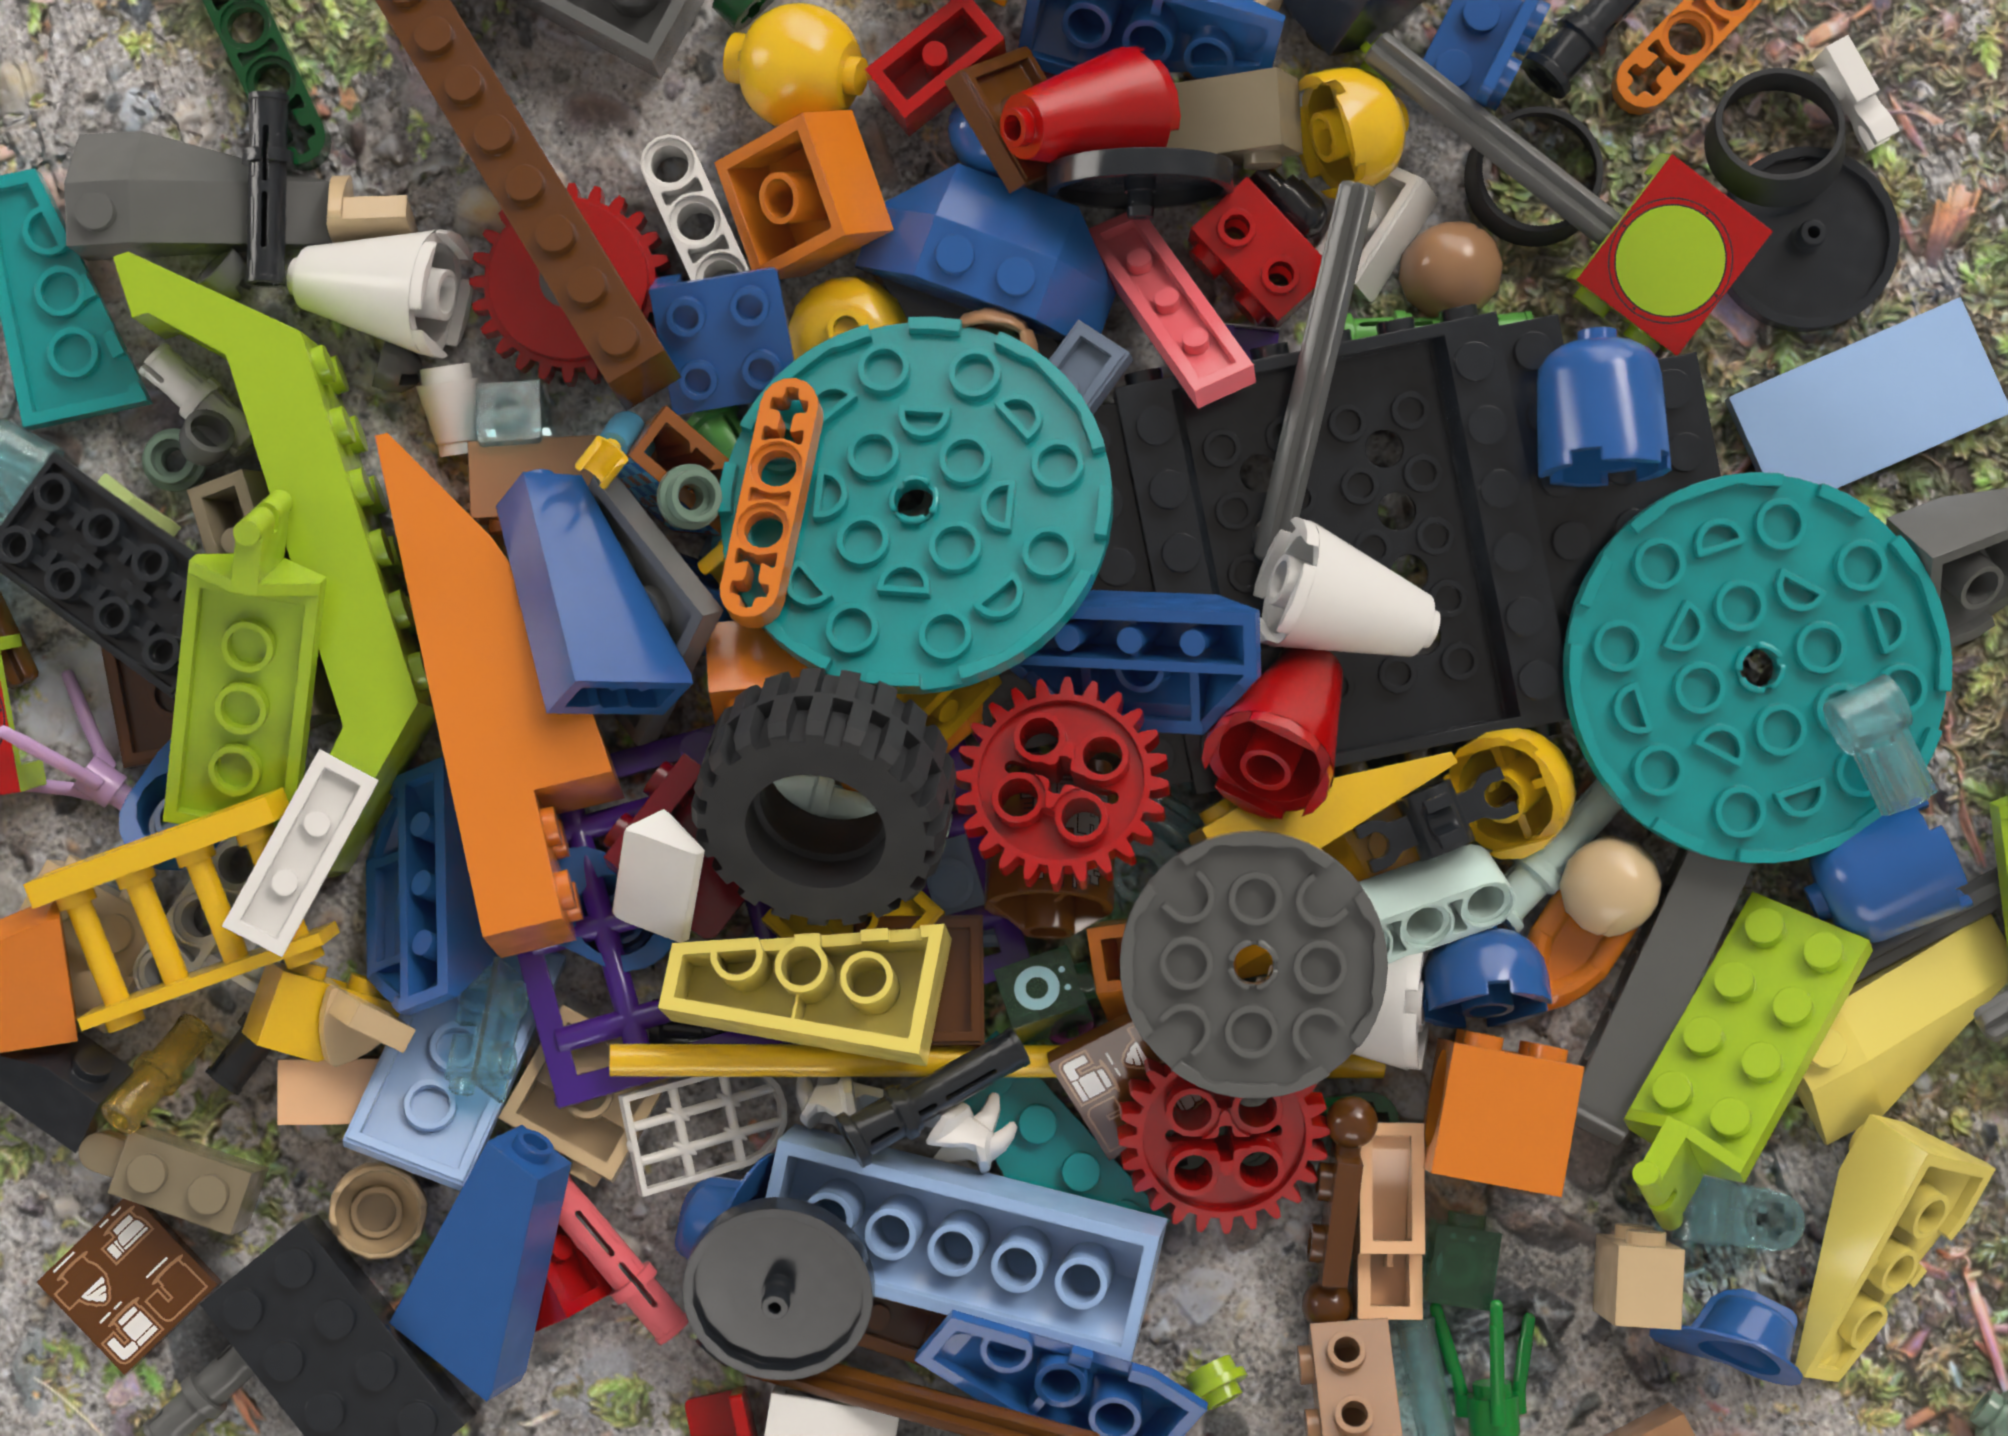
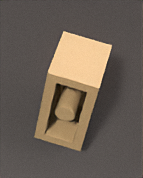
[1593,1223,1685,1330]

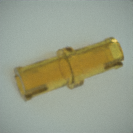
[101,1013,214,1134]

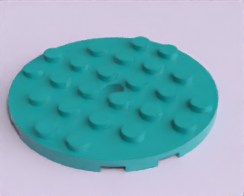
[718,317,1113,694]
[1563,472,1952,863]

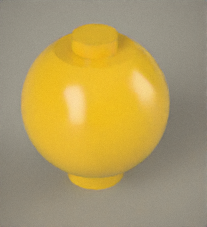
[723,3,868,127]

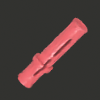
[558,1174,689,1345]

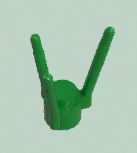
[1430,1299,1535,1436]

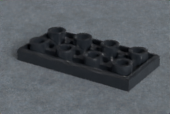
[0,452,197,700]

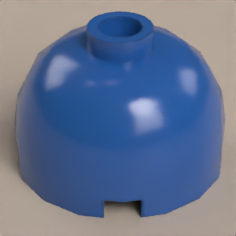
[1422,925,1552,1028]

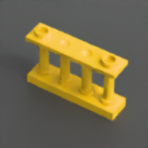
[23,787,340,1033]

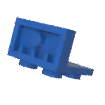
[1423,0,1551,112]
[649,267,795,415]

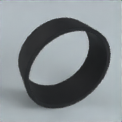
[1704,68,1845,207]
[1464,106,1603,247]

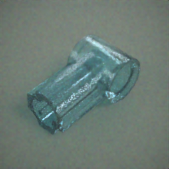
[1823,674,1938,816]

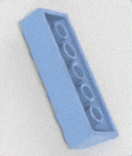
[766,1124,1168,1362]

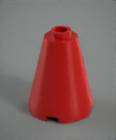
[1000,46,1181,163]
[1202,648,1343,819]

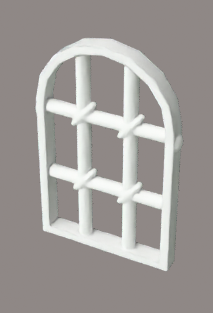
[618,1077,787,1197]

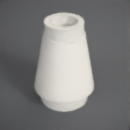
[416,363,479,457]

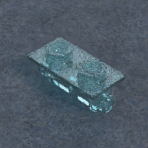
[444,957,529,1103]

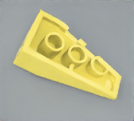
[1796,914,2008,1145]
[1795,1114,1996,1382]

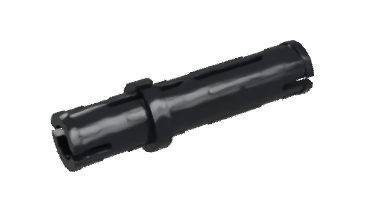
[242,90,294,288]

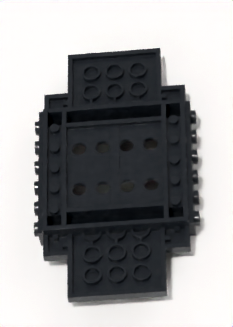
[982,304,1721,804]

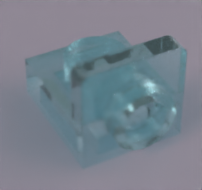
[476,380,552,447]

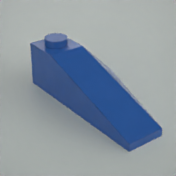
[1018,0,1286,78]
[915,1310,1208,1436]

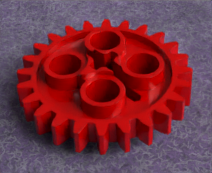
[955,677,1170,892]
[1117,1058,1330,1234]

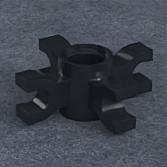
[1353,767,1519,873]

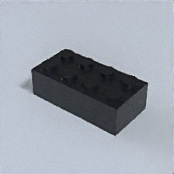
[200,1214,477,1436]

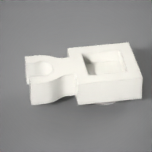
[1811,35,1900,153]

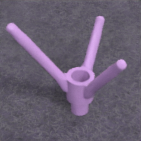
[0,669,132,810]

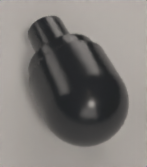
[1250,169,1327,239]

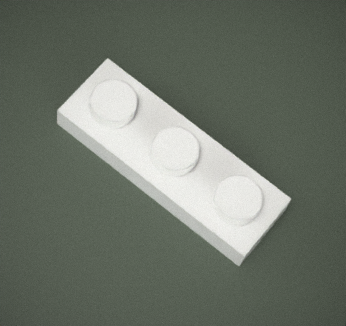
[222,749,379,957]

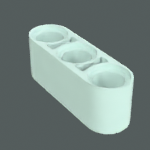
[1358,844,1516,964]

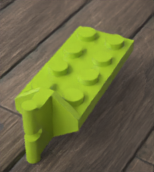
[163,490,327,836]
[1623,891,1873,1231]

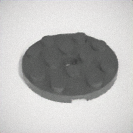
[1120,830,1388,1099]

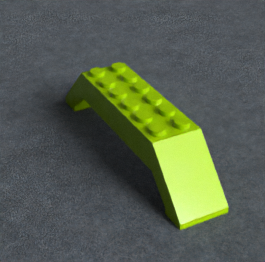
[113,252,436,877]

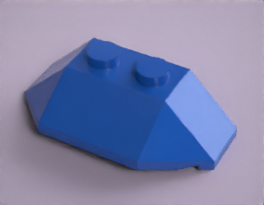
[855,163,1116,343]
[1010,590,1261,735]
[366,756,498,1016]

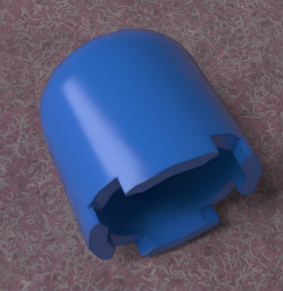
[1537,327,1672,487]
[1803,789,1973,944]

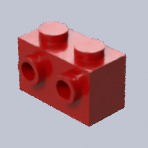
[1188,176,1322,328]

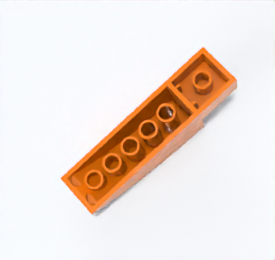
[375,433,625,958]

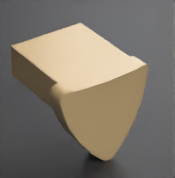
[326,175,418,243]
[319,985,416,1067]

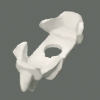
[796,1077,1017,1173]

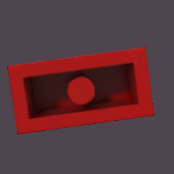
[865,0,1006,137]

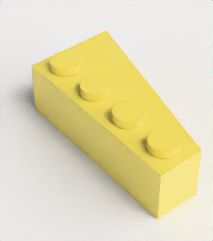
[658,924,952,1067]

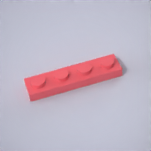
[1089,212,1256,409]

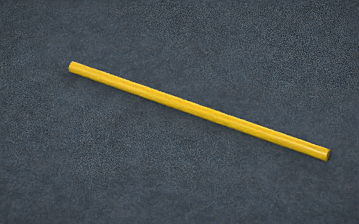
[609,1044,1386,1078]

